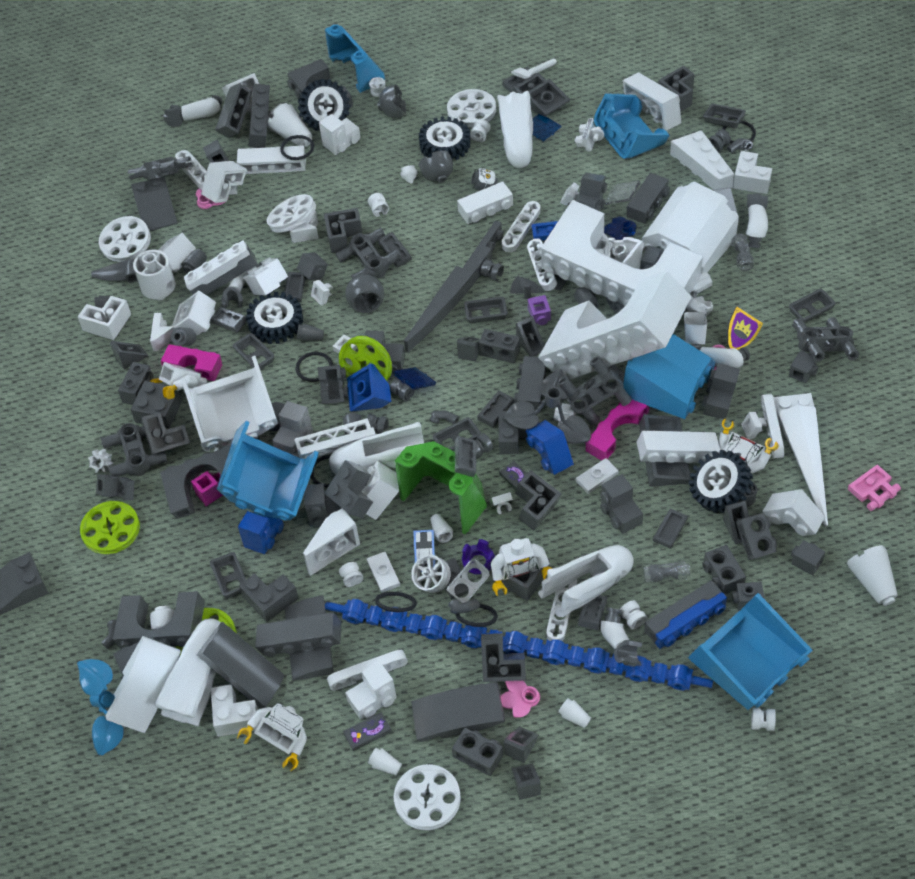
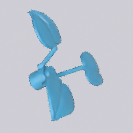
[77,659,124,755]

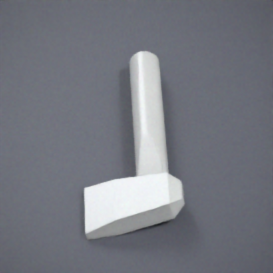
[511,58,557,79]

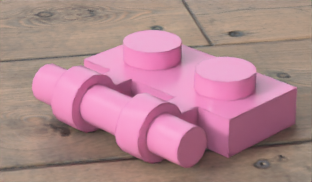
[848,465,901,511]

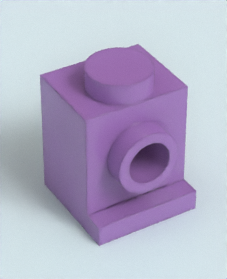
[528,295,551,325]

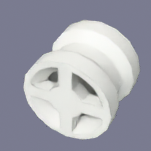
[369,77,386,97]
[339,562,363,587]

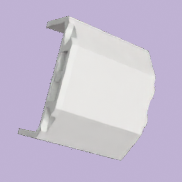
[642,182,739,273]
[181,356,278,448]

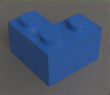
[526,420,574,475]
[238,511,284,554]

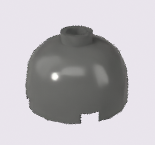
[377,84,406,118]
[418,151,453,183]

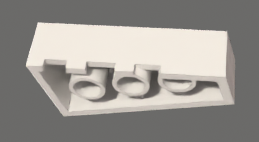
[623,72,681,131]
[670,130,734,190]

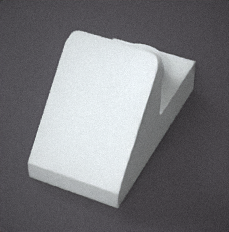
[290,211,319,243]
[150,313,174,351]

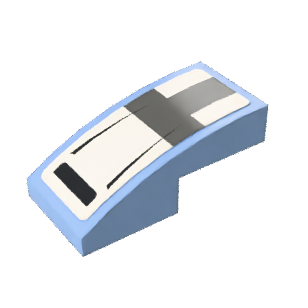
[414,530,435,572]

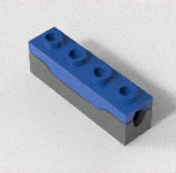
[644,580,727,649]

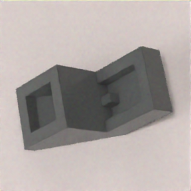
[96,474,135,500]

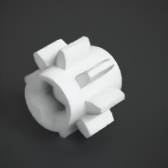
[554,403,575,426]
[88,449,113,473]

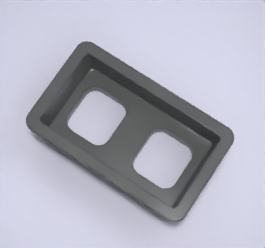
[703,104,746,129]
[789,289,835,323]
[464,297,508,323]
[232,333,274,370]
[433,417,481,451]
[210,552,246,598]

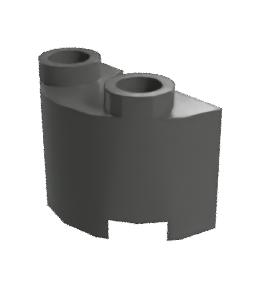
[317,365,348,404]

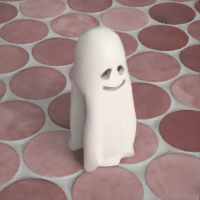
[497,91,533,168]
[329,422,424,475]
[538,545,634,617]
[155,619,221,726]

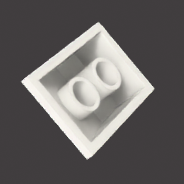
[303,509,360,576]

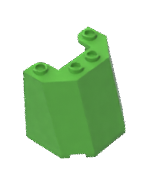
[395,441,487,535]

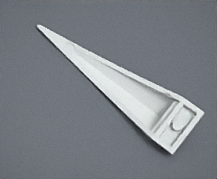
[773,393,828,527]

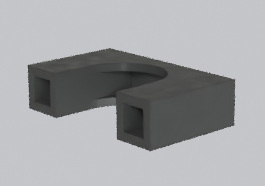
[287,59,353,116]
[160,445,231,519]
[112,591,205,649]

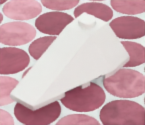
[597,237,644,269]

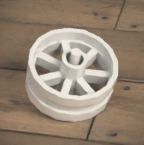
[411,554,451,593]

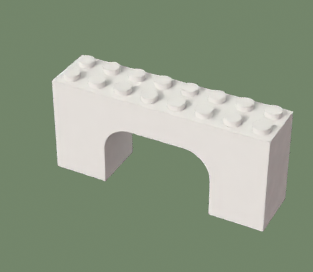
[541,200,703,306]
[538,270,692,380]

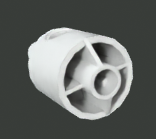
[133,249,176,300]

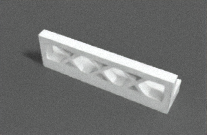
[294,418,376,459]

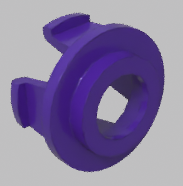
[462,539,495,574]

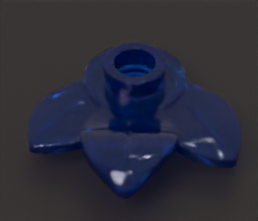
[604,217,637,240]

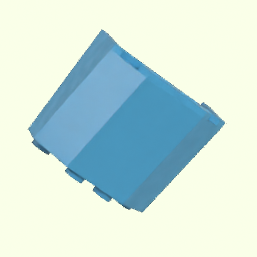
[623,334,715,419]
[217,421,319,521]
[688,593,813,710]

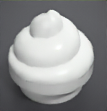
[400,165,418,184]

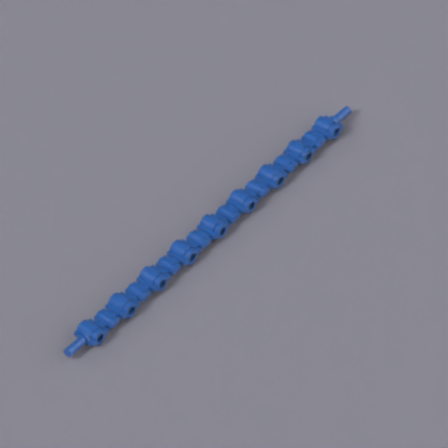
[325,599,713,691]

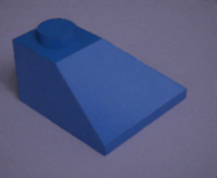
[347,363,391,412]

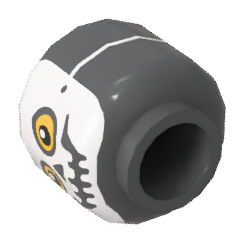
[471,168,498,191]

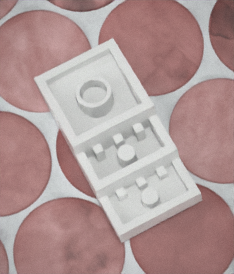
[105,636,181,733]

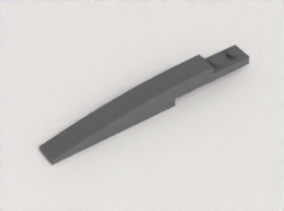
[404,220,503,352]

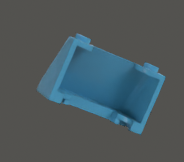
[325,24,385,93]
[594,94,669,158]

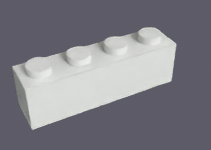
[237,146,306,174]
[637,431,720,463]

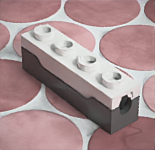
[184,240,257,295]

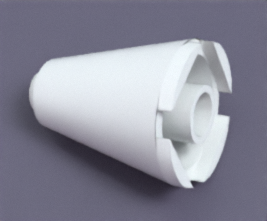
[267,103,312,146]
[847,545,898,606]

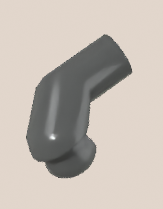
[727,138,753,153]
[430,410,459,424]
[448,599,480,614]
[101,620,117,649]

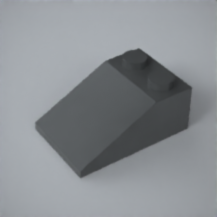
[131,176,178,231]
[0,552,48,615]

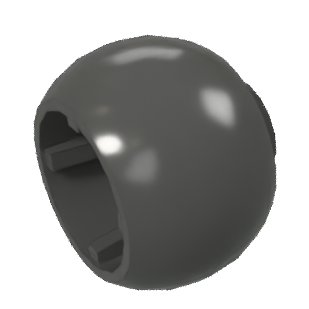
[345,274,384,313]

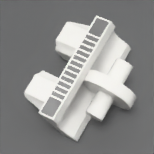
[575,118,604,151]

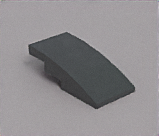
[502,66,570,117]
[411,682,505,742]

